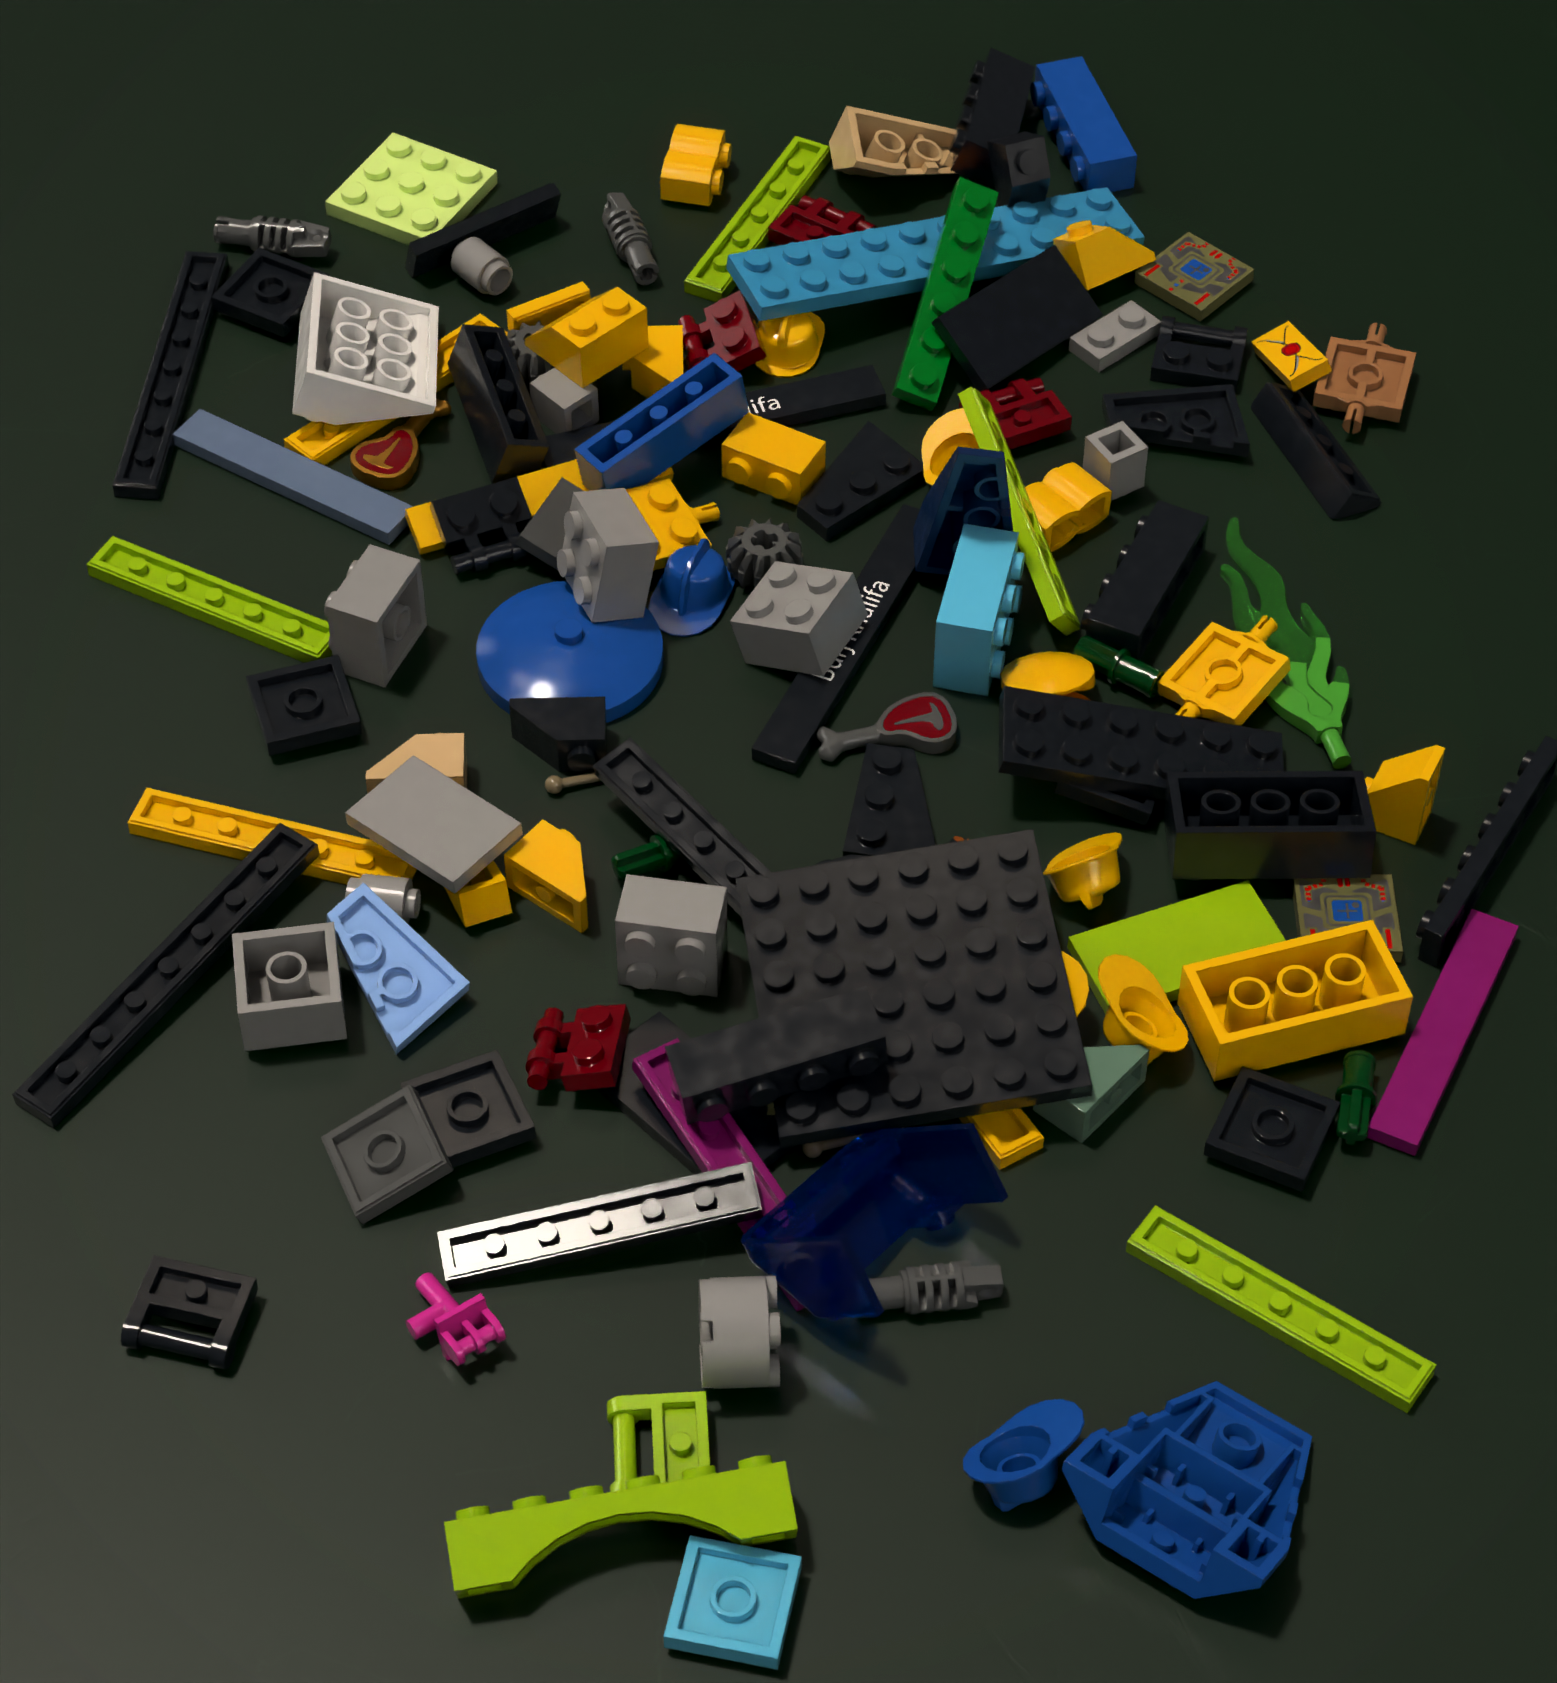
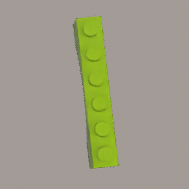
[444,1455,798,1599]

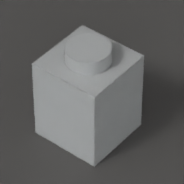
[529,367,599,434]
[1083,421,1148,501]

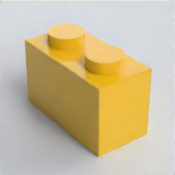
[721,412,826,505]

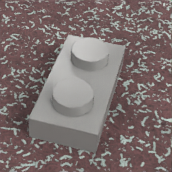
[1069,300,1161,372]

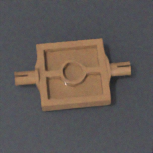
[1313,323,1416,434]

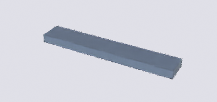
[173,409,414,545]

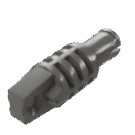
[602,193,659,285]
[213,215,332,258]
[851,1261,1004,1315]

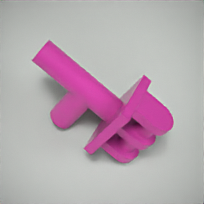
[405,1273,506,1366]

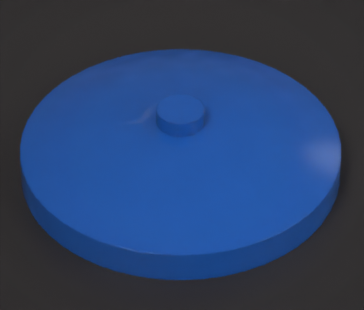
[476,581,663,723]

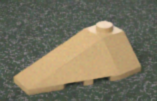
[829,105,958,178]

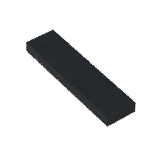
[405,183,561,279]

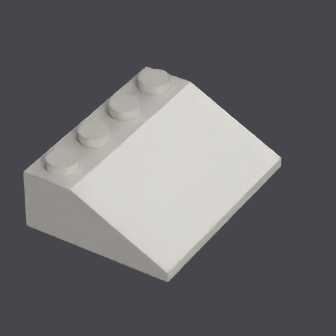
[292,272,439,425]

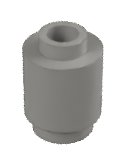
[451,237,513,296]
[345,874,421,924]

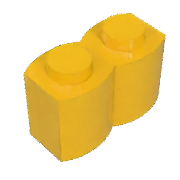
[660,124,732,206]
[1025,462,1112,552]

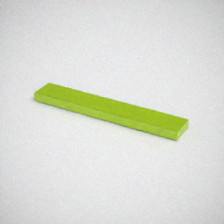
[684,136,832,302]
[958,387,1081,636]
[86,536,332,663]
[1126,1205,1437,1413]

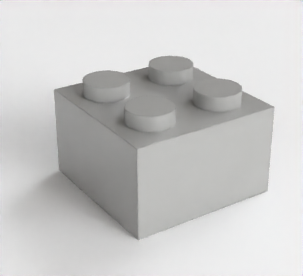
[557,488,659,623]
[324,544,427,687]
[730,561,868,676]
[615,874,728,997]
[232,922,347,1051]

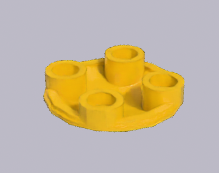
[1000,651,1095,696]

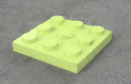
[325,133,498,245]

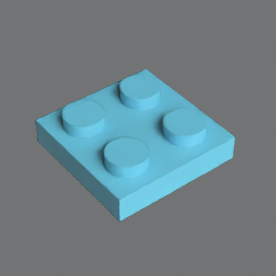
[663,1535,802,1670]

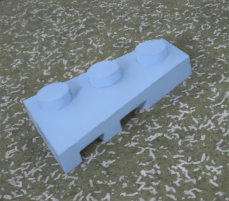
[327,882,470,1055]

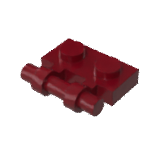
[768,195,877,245]
[678,290,767,372]
[959,377,1072,449]
[525,1004,631,1091]

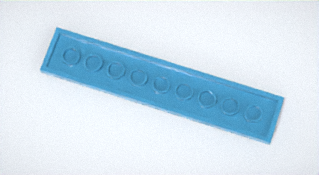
[726,187,1145,321]

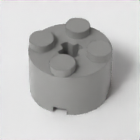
[698,1275,781,1389]

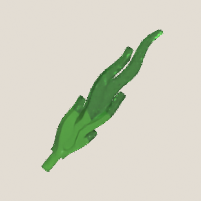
[1220,517,1351,769]

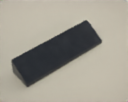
[1251,382,1381,519]

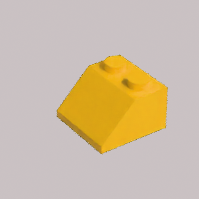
[525,287,649,388]

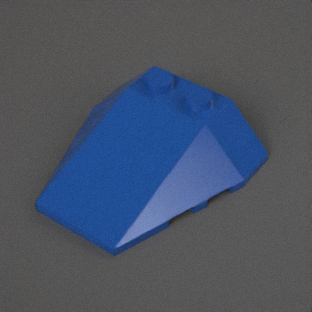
[1062,1381,1312,1599]

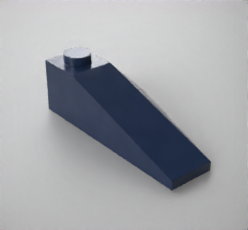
[913,447,1013,575]

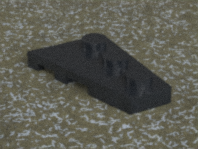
[1102,384,1250,457]
[797,421,925,541]
[843,743,935,856]

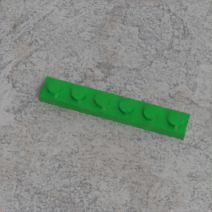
[891,177,999,411]

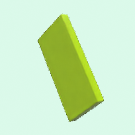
[1067,880,1286,1014]

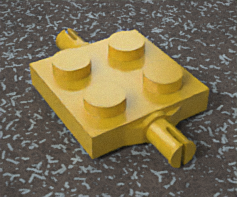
[626,478,720,571]
[1157,615,1291,726]

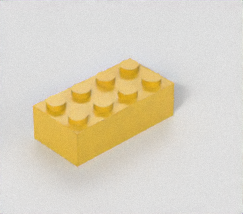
[1177,920,1413,1082]

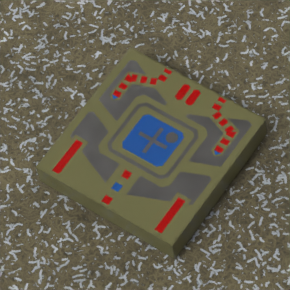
[1134,232,1255,322]
[1291,874,1403,962]

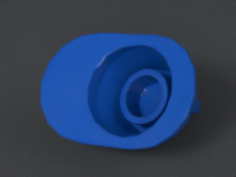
[648,538,735,637]
[963,1399,1085,1512]

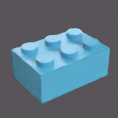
[933,524,1025,696]

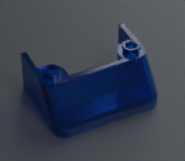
[741,1123,1009,1321]

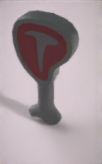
[816,692,958,762]

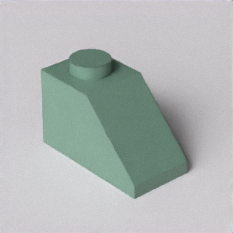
[1033,1044,1149,1144]

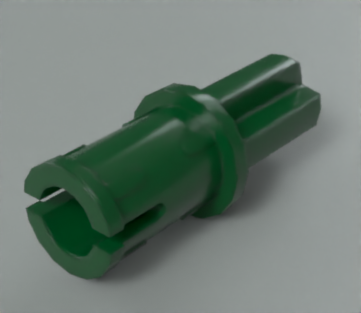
[1073,636,1165,698]
[611,834,684,881]
[1335,1050,1377,1145]

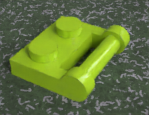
[606,1391,710,1492]

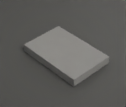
[345,755,523,894]

